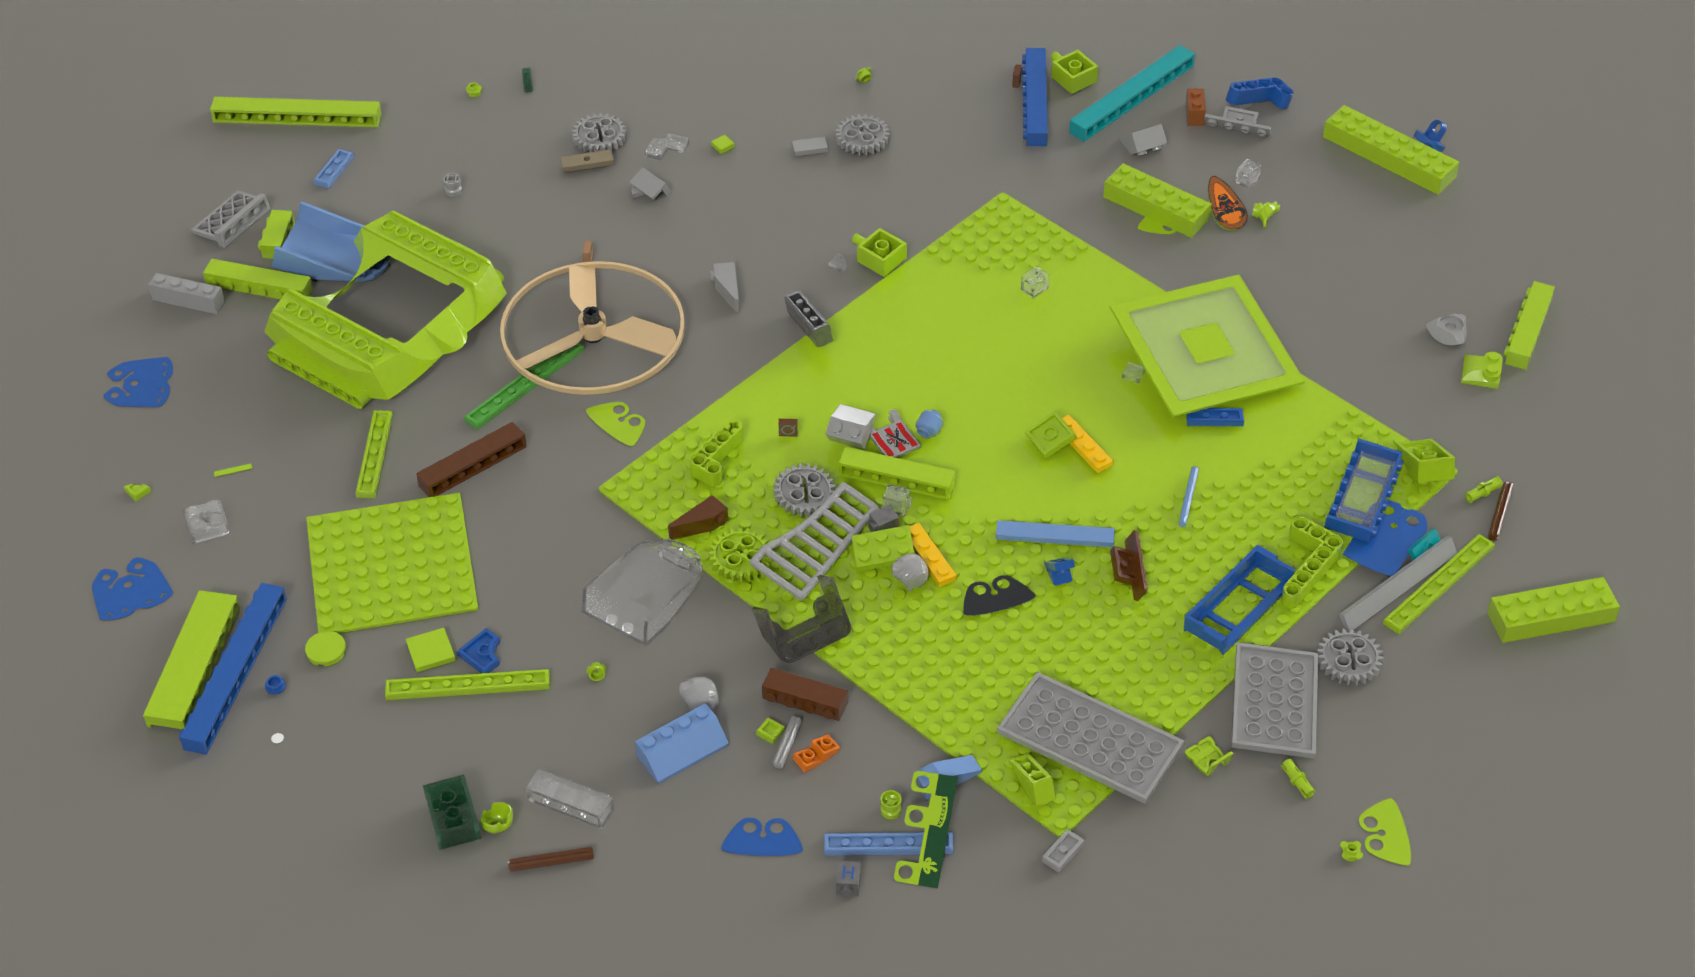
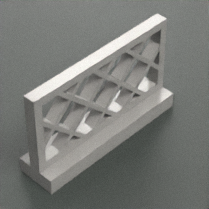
[191,190,271,248]

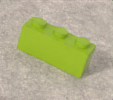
[258,210,295,259]

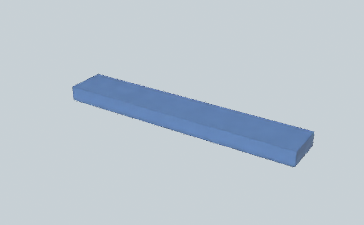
[996,520,1114,547]
[824,832,953,856]

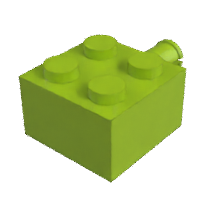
[1050,50,1099,94]
[851,228,907,277]

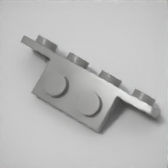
[1204,106,1271,137]

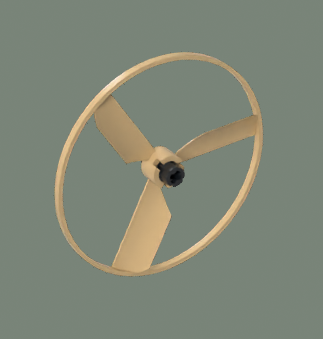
[500,261,685,395]

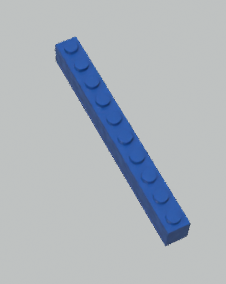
[179,583,287,755]

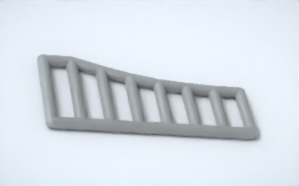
[749,482,879,600]

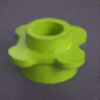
[855,67,872,83]
[1340,841,1363,862]

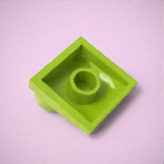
[1461,352,1503,389]

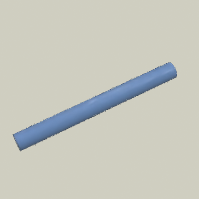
[1178,466,1199,527]

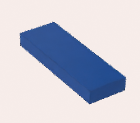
[1186,408,1244,426]

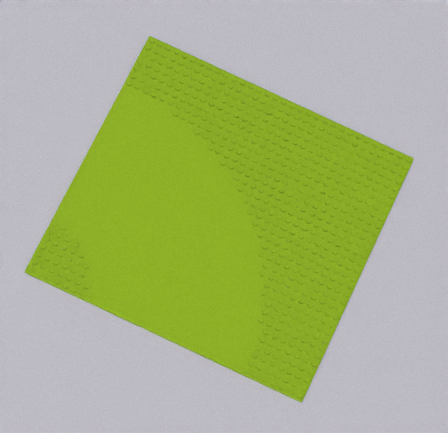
[599,192,1458,838]

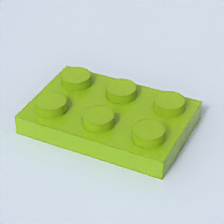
[852,525,915,572]

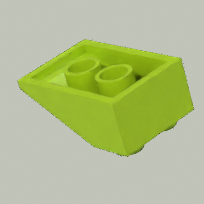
[1396,438,1455,485]

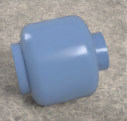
[915,410,943,438]

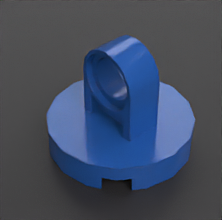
[1414,120,1447,153]

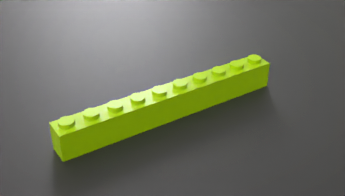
[210,97,382,127]

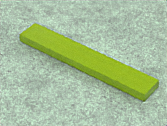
[355,410,393,498]

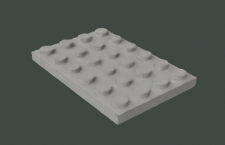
[1231,642,1318,759]

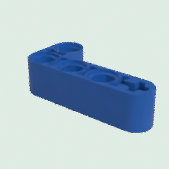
[1226,77,1294,109]

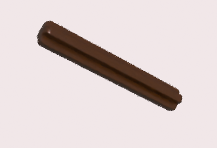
[1488,481,1514,541]
[508,847,594,872]

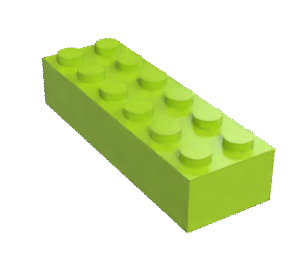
[1103,163,1212,238]
[1487,577,1620,643]

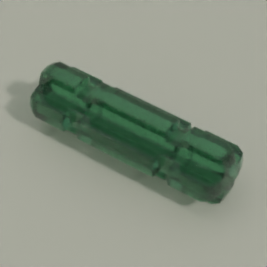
[522,67,533,93]

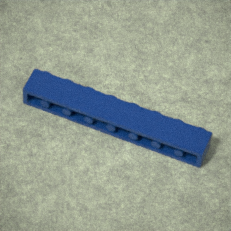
[1022,48,1048,146]

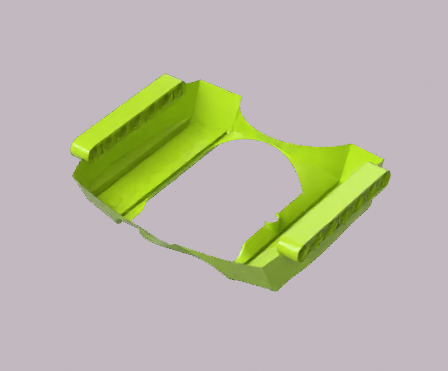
[264,211,507,409]

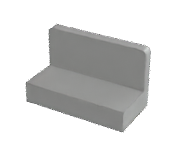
[630,167,672,199]

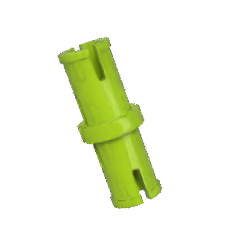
[1465,476,1503,503]
[1281,759,1316,799]

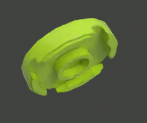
[305,631,346,666]

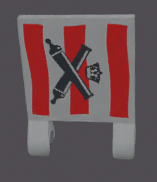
[869,409,921,458]

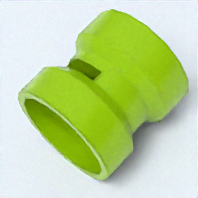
[880,790,902,820]

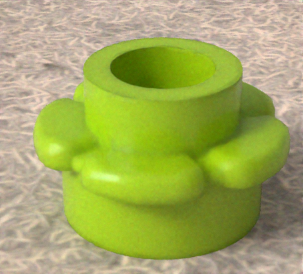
[466,82,482,97]
[586,662,607,681]

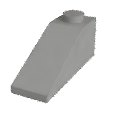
[710,262,739,312]

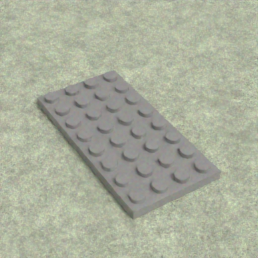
[997,672,1184,804]

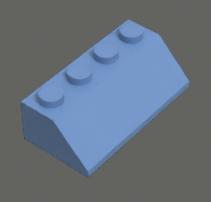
[635,703,729,784]

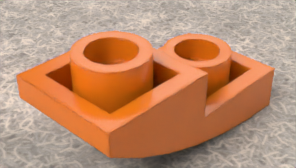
[792,734,840,773]

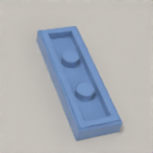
[313,149,354,189]

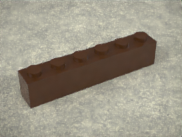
[416,422,527,497]

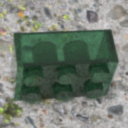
[422,774,481,850]

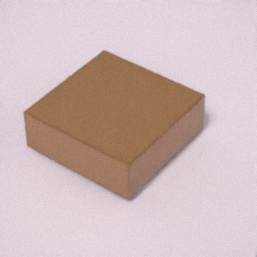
[582,241,593,262]

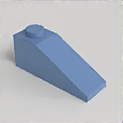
[916,755,982,800]

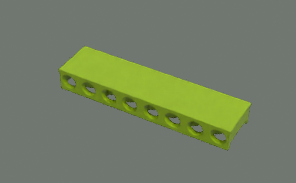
[143,590,240,729]

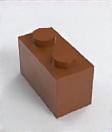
[1185,88,1206,126]

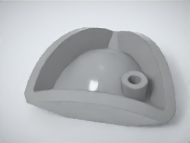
[1426,314,1467,345]

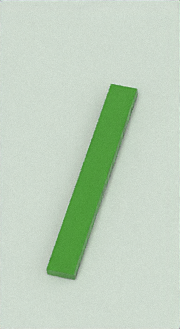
[464,343,584,430]

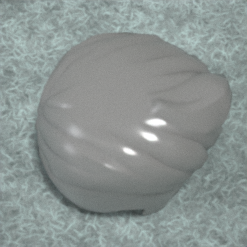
[891,554,929,591]
[679,677,719,711]

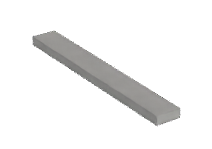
[1339,536,1457,632]

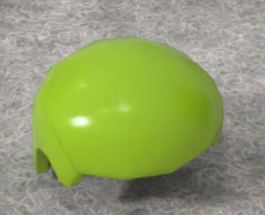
[480,802,513,834]

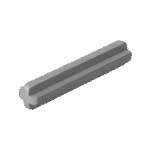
[772,716,802,769]

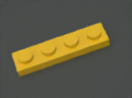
[1062,415,1113,474]
[910,523,957,587]

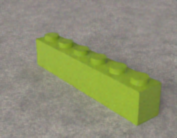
[203,259,313,299]
[1503,281,1555,370]
[839,447,956,500]

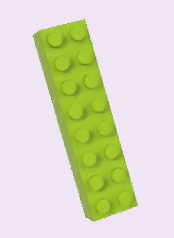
[1323,105,1460,195]

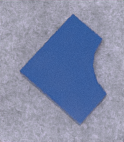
[457,628,501,673]

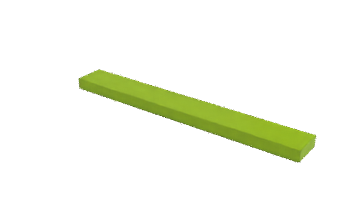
[1383,534,1495,635]
[385,669,550,700]

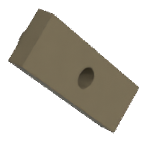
[560,149,614,172]

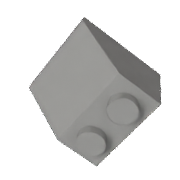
[1119,124,1167,156]
[825,404,876,450]

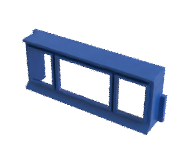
[1184,545,1295,655]

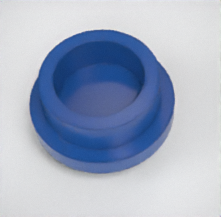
[265,675,286,695]

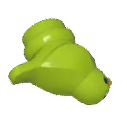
[1251,201,1280,228]

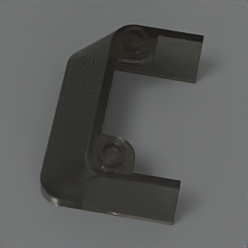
[752,575,851,663]

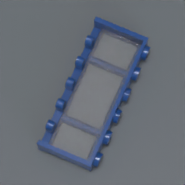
[1324,438,1404,544]

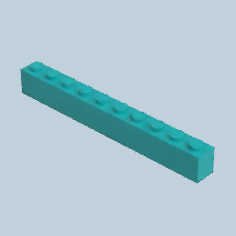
[1069,45,1195,142]

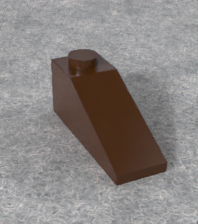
[668,495,728,540]

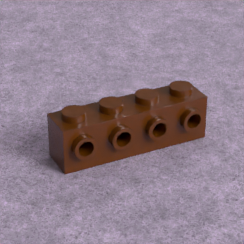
[762,668,848,721]

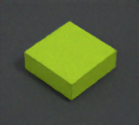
[711,134,735,154]
[756,717,785,744]

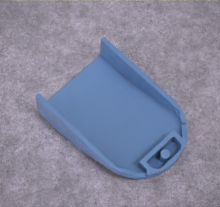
[272,201,390,282]

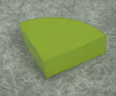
[124,484,151,501]

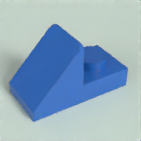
[1044,558,1075,585]

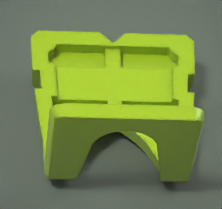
[1184,736,1233,776]

